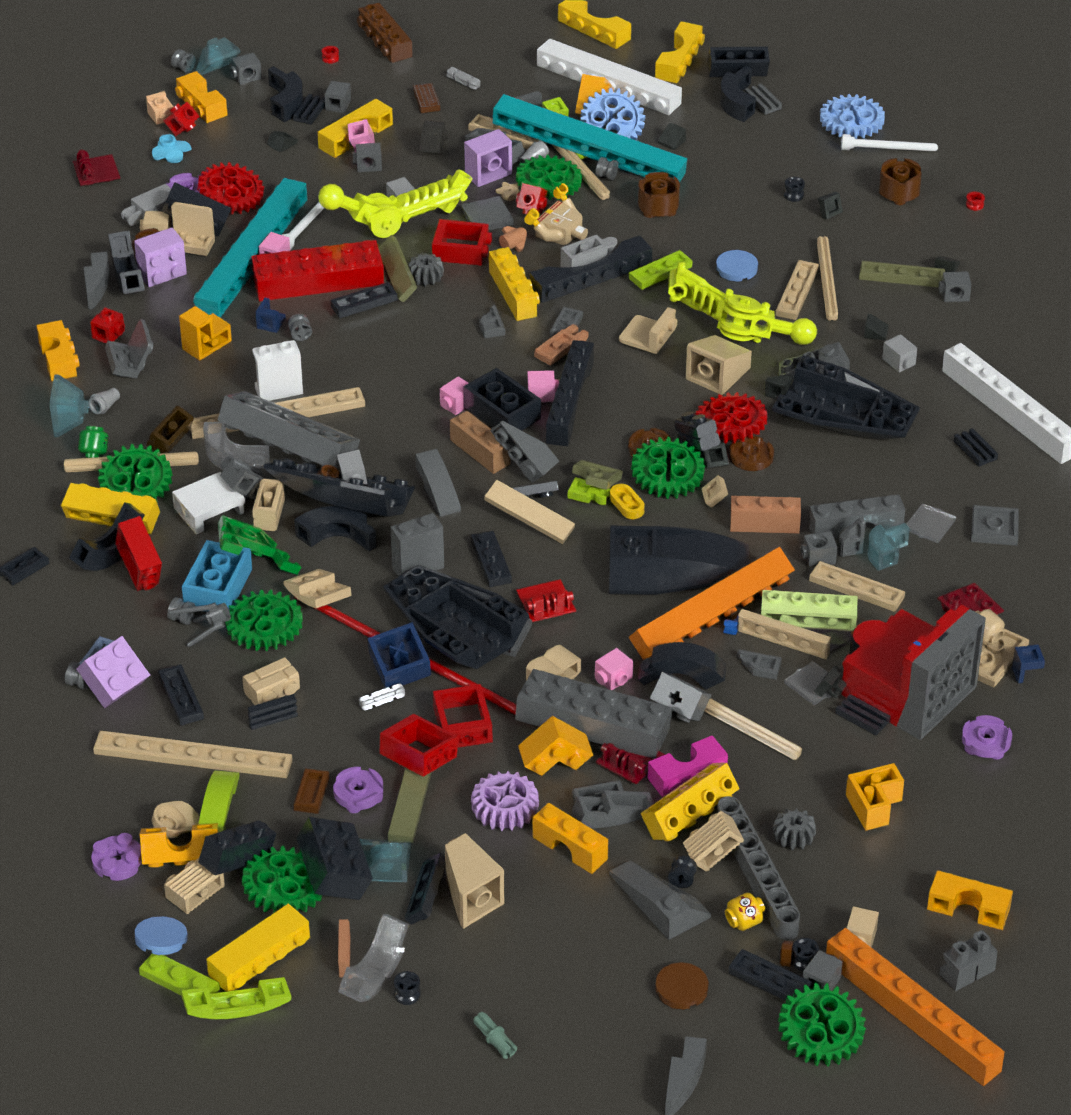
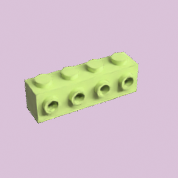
[761,590,858,633]

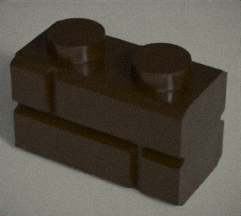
[146,405,195,454]

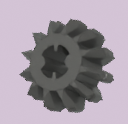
[409,253,444,287]
[773,808,816,851]

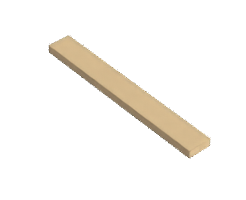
[190,387,365,439]
[93,731,292,778]

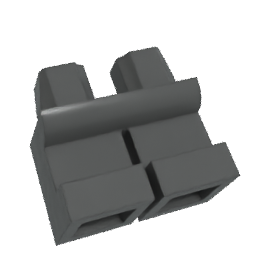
[220,456,267,500]
[939,930,997,991]

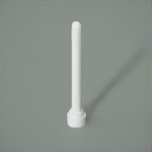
[841,134,938,151]
[282,202,324,250]

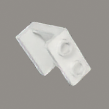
[252,340,303,401]
[172,472,245,534]

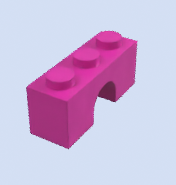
[648,736,728,798]

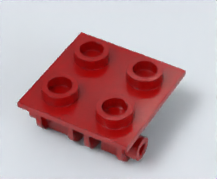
[516,579,576,622]

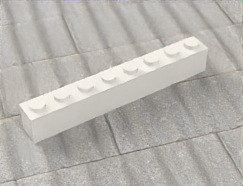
[537,39,682,115]
[942,343,1071,464]

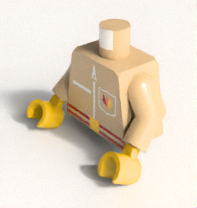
[524,183,588,245]

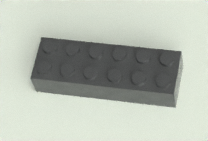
[217,391,360,469]
[515,669,673,759]

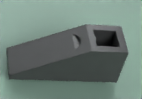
[779,342,850,379]
[490,421,559,483]

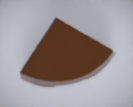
[780,940,794,967]

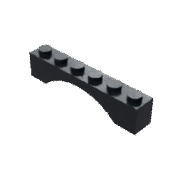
[530,235,653,303]
[546,340,594,447]

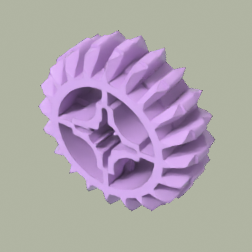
[471,771,539,831]

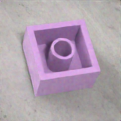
[464,129,512,187]
[134,228,187,287]
[76,636,150,708]

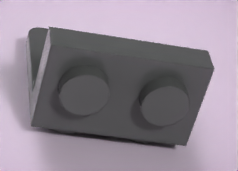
[105,319,153,379]

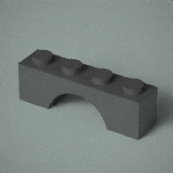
[808,494,905,539]

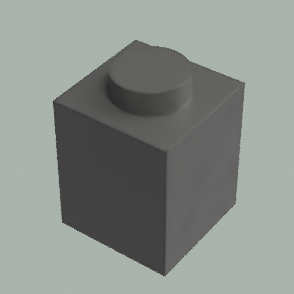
[325,81,351,113]
[803,950,842,991]

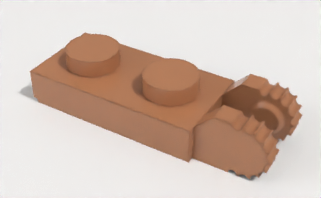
[534,324,589,366]

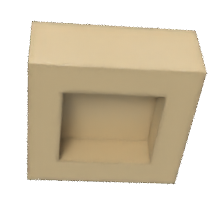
[702,475,728,508]

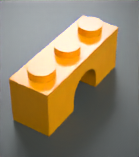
[175,71,227,123]
[36,320,80,381]
[533,803,608,874]
[140,823,218,867]
[927,870,1013,930]

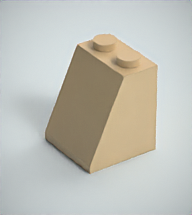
[686,335,752,395]
[445,833,504,929]

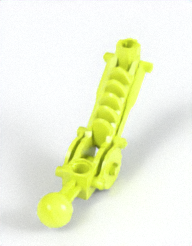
[318,169,473,238]
[668,262,817,345]

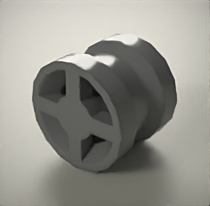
[171,49,196,73]
[596,157,618,180]
[288,314,312,341]
[167,597,195,625]
[65,661,89,690]

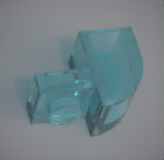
[867,523,910,571]

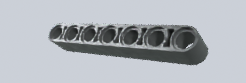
[717,796,800,940]

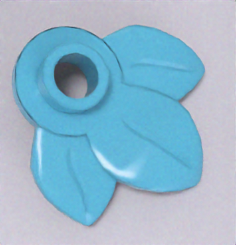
[152,134,191,163]

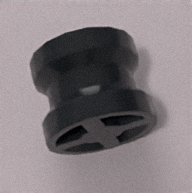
[784,177,805,202]
[668,856,697,888]
[792,938,819,971]
[394,971,421,1005]

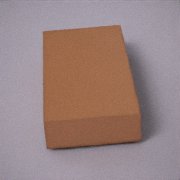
[338,919,350,977]

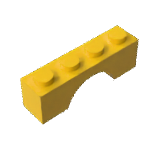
[558,0,631,49]
[655,21,705,83]
[318,99,393,158]

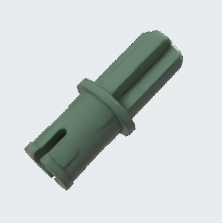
[473,1012,517,1059]

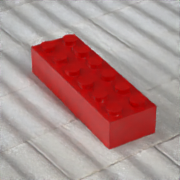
[251,240,384,301]

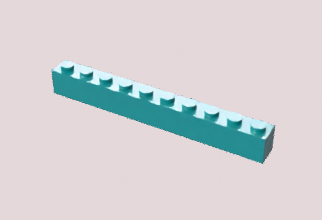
[493,94,687,183]
[193,178,307,318]

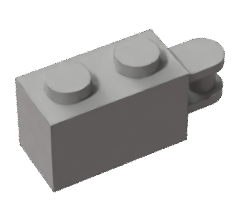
[121,184,171,226]
[561,235,617,267]

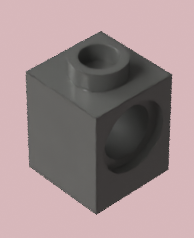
[230,53,262,85]
[352,143,382,172]
[938,272,971,302]
[800,531,837,567]

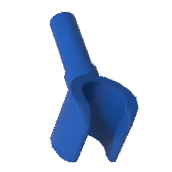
[723,615,739,635]

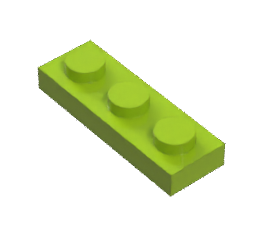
[629,250,692,290]
[139,954,220,995]

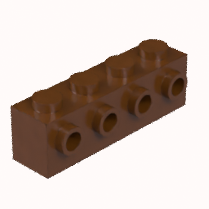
[357,3,413,63]

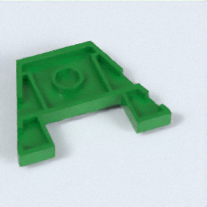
[218,515,301,575]

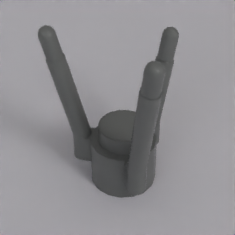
[168,602,231,647]

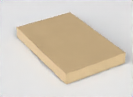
[978,629,1029,688]

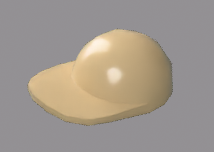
[151,801,200,838]

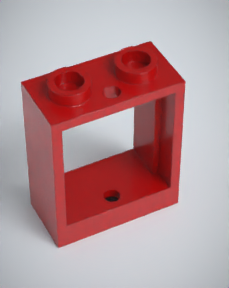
[432,219,492,266]
[116,516,162,591]
[433,684,493,748]
[380,714,458,777]

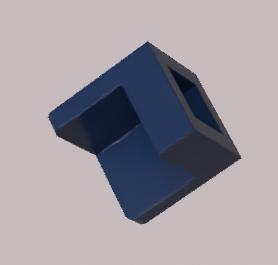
[256,297,286,333]
[1012,645,1045,683]

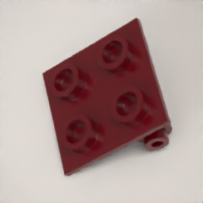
[73,149,120,186]
[937,583,1004,615]
[596,743,665,785]

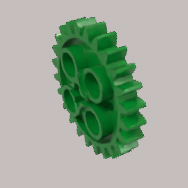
[516,155,582,200]
[631,437,705,499]
[98,444,173,501]
[225,590,303,651]
[242,846,322,914]
[778,983,866,1067]

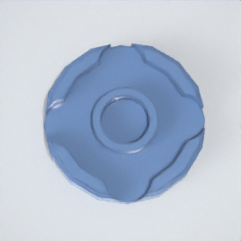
[716,250,758,282]
[135,916,187,955]

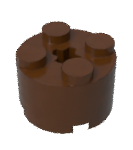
[879,158,922,205]
[638,172,680,218]

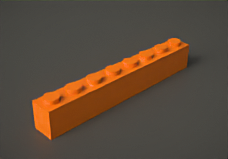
[629,547,795,660]
[826,928,1005,1086]

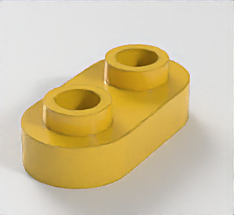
[610,484,644,519]

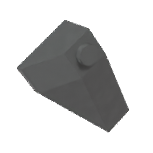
[609,860,711,940]

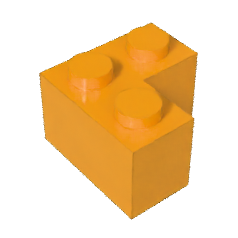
[575,74,614,120]
[179,306,232,361]
[518,716,593,776]
[846,763,904,831]

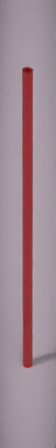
[294,596,539,727]

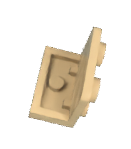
[171,202,215,256]
[619,307,677,354]

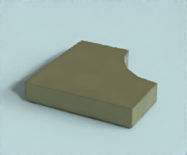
[572,460,623,490]

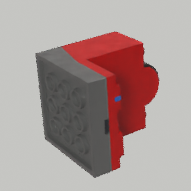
[841,604,986,740]

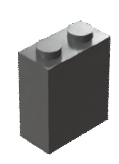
[391,513,444,577]

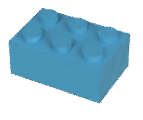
[182,540,252,611]

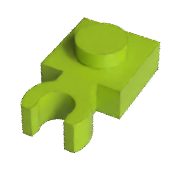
[568,477,610,505]

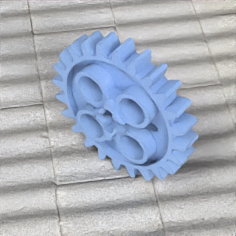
[580,88,645,141]
[820,94,885,139]

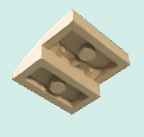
[284,569,351,608]

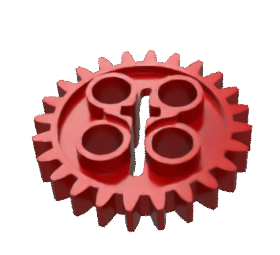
[197,162,264,214]
[696,392,767,444]

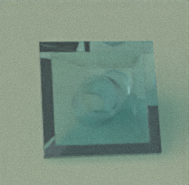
[196,37,241,76]
[50,374,89,437]
[360,839,411,882]

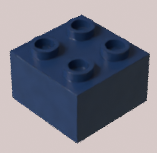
[367,622,431,689]

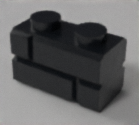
[674,411,720,451]

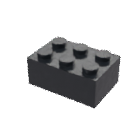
[463,367,541,431]
[296,817,373,900]

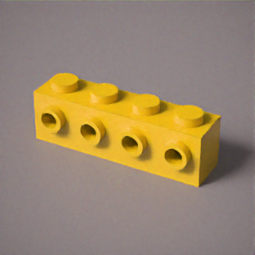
[489,247,540,321]
[61,483,160,534]
[640,763,740,842]
[207,903,310,992]

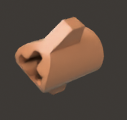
[499,226,527,253]

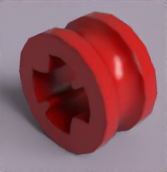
[322,46,339,64]
[966,191,985,211]

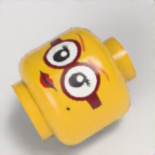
[725,892,765,931]

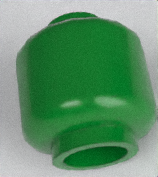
[78,426,109,458]

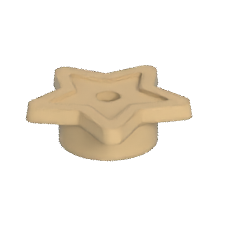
[496,182,520,201]

